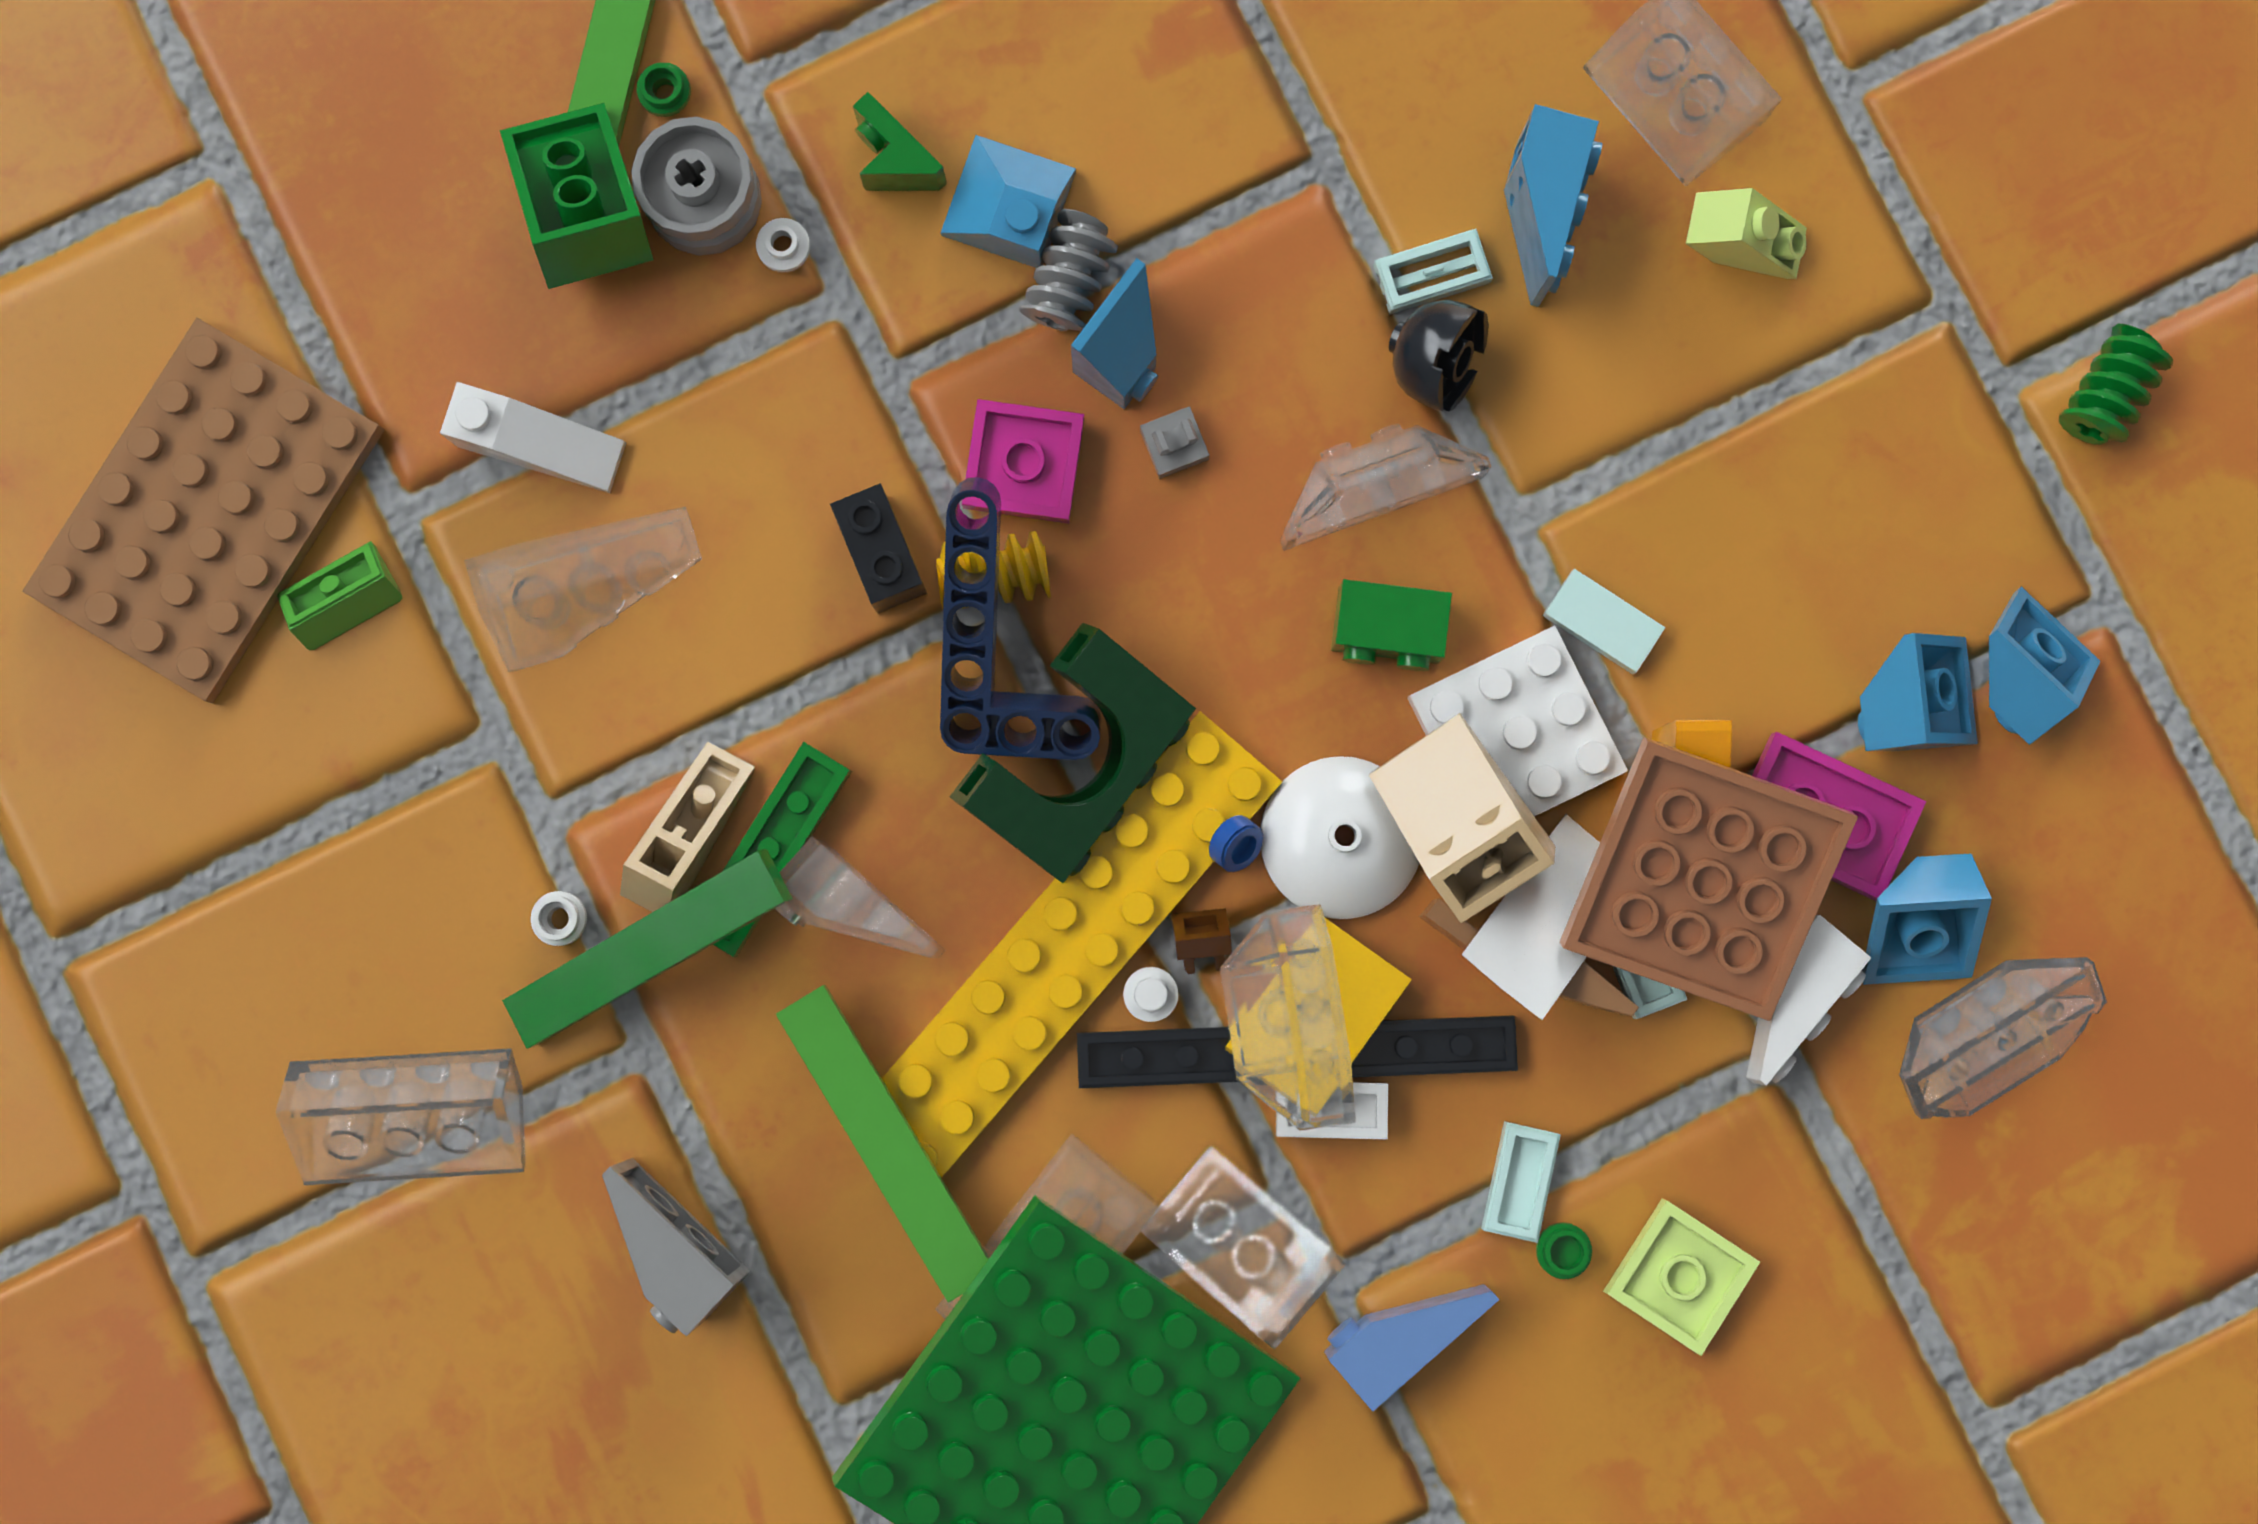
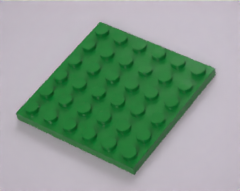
[832,1195,1301,1524]

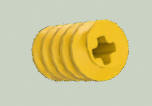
[936,531,1051,609]

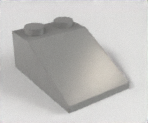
[602,1158,751,1336]

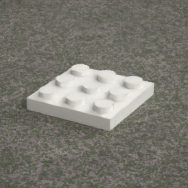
[1407,625,1628,817]

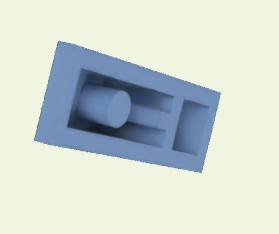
[1324,1284,1499,1411]

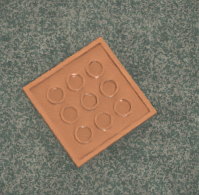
[1559,737,1858,1021]

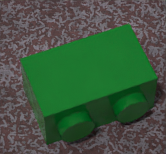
[1331,579,1452,671]

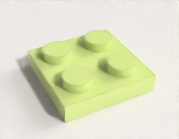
[1603,1198,1760,1356]

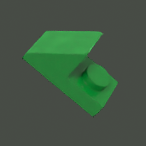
[853,92,947,191]

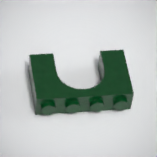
[949,623,1196,883]

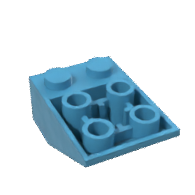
[1504,104,1603,307]

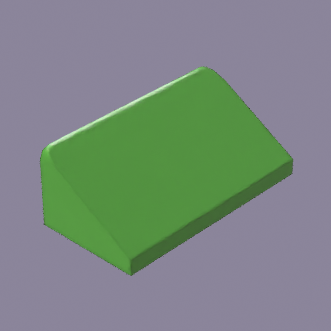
[277,541,403,650]

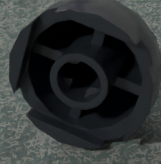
[1389,299,1489,412]

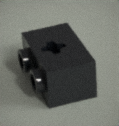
[830,483,927,614]

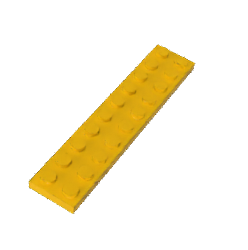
[841,711,1282,1178]

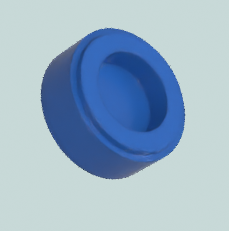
[1209,815,1263,872]

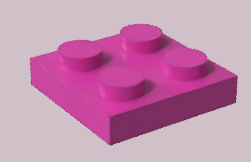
[962,399,1085,524]

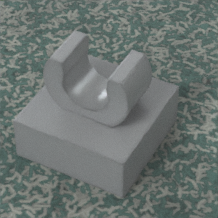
[1140,406,1210,479]

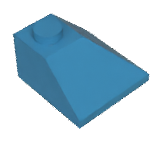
[941,135,1076,268]
[1071,258,1158,409]
[1989,586,2101,745]
[1858,633,1978,752]
[1862,853,1992,985]

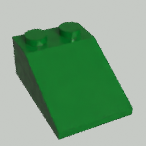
[500,103,654,289]

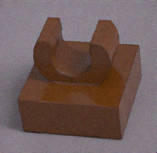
[1172,908,1232,974]

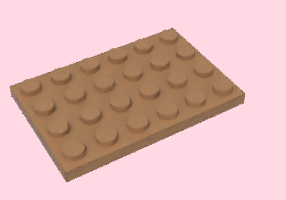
[22,317,385,704]

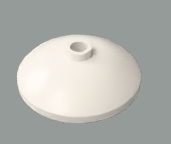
[1260,756,1419,919]

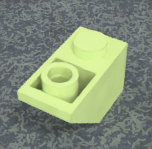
[1686,188,1807,279]

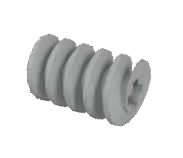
[1019,209,1118,331]

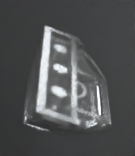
[1280,424,1492,551]
[1220,904,1356,1131]
[1899,957,2107,1119]

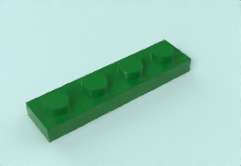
[713,741,852,957]

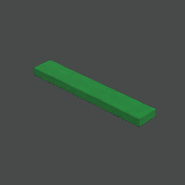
[502,848,793,1049]

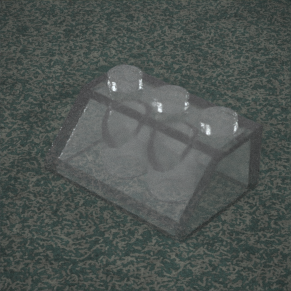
[1583,0,1782,187]

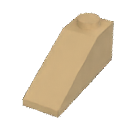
[620,742,755,912]

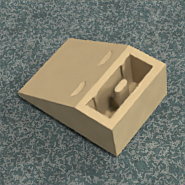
[1369,713,1556,923]

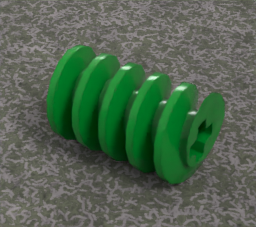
[2059,323,2173,445]

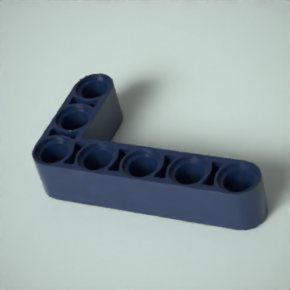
[940,477,1102,760]

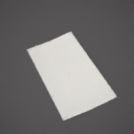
[1462,814,1600,1020]

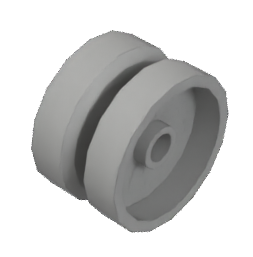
[631,117,762,256]

